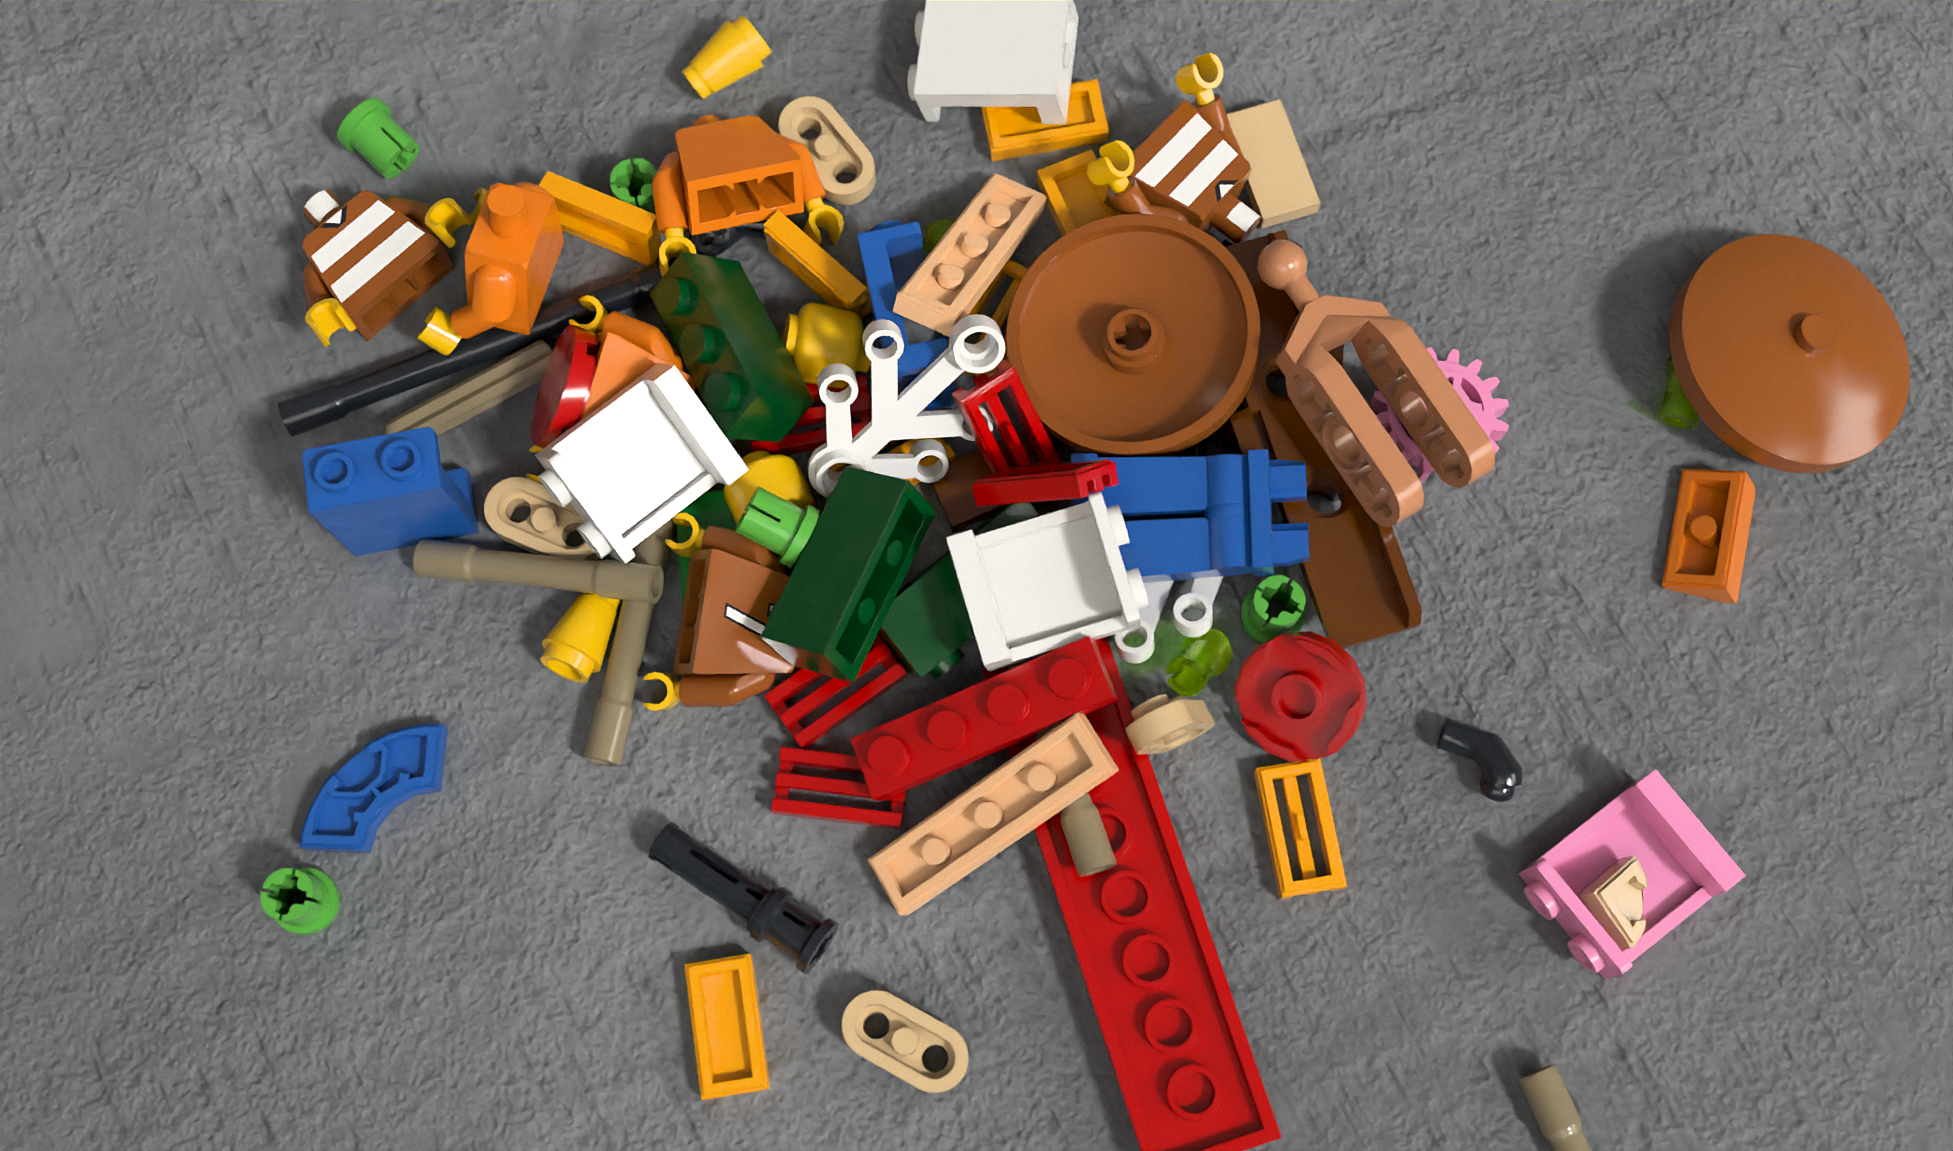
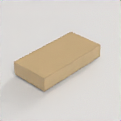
[1227,99,1321,229]

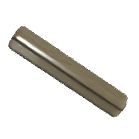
[384,340,552,436]

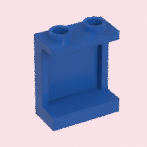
[857,221,955,411]
[302,427,479,556]

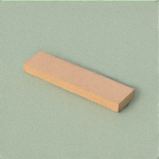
[893,173,1047,337]
[867,713,1119,916]

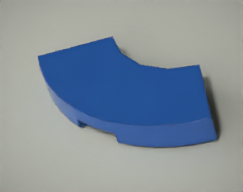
[298,724,448,853]

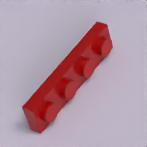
[851,636,1118,802]

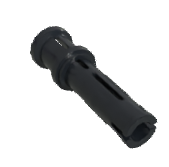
[648,822,839,974]

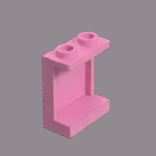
[1518,769,1746,980]

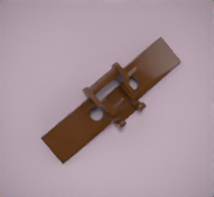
[1220,230,1422,649]

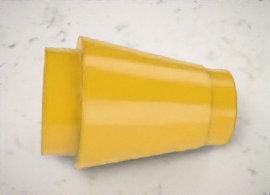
[681,14,772,100]
[540,592,621,683]

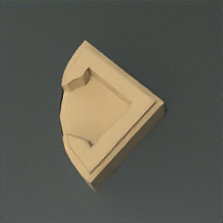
[1579,855,1648,950]

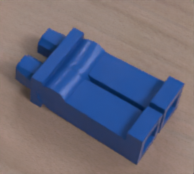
[1071,449,1310,583]

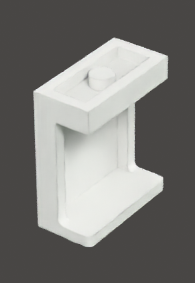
[908,0,1079,124]
[535,363,749,564]
[946,491,1149,672]

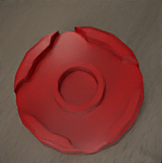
[531,324,598,448]
[1234,631,1367,762]

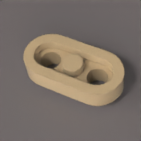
[779,96,876,205]
[484,477,599,561]
[1125,694,1215,755]
[842,990,969,1094]

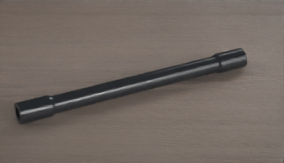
[278,257,677,437]

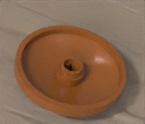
[1006,213,1261,457]
[1669,234,1910,474]

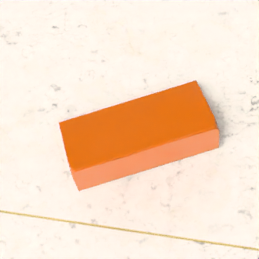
[1662,469,1756,603]

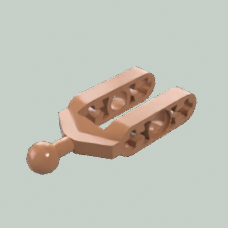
[1257,239,1495,527]

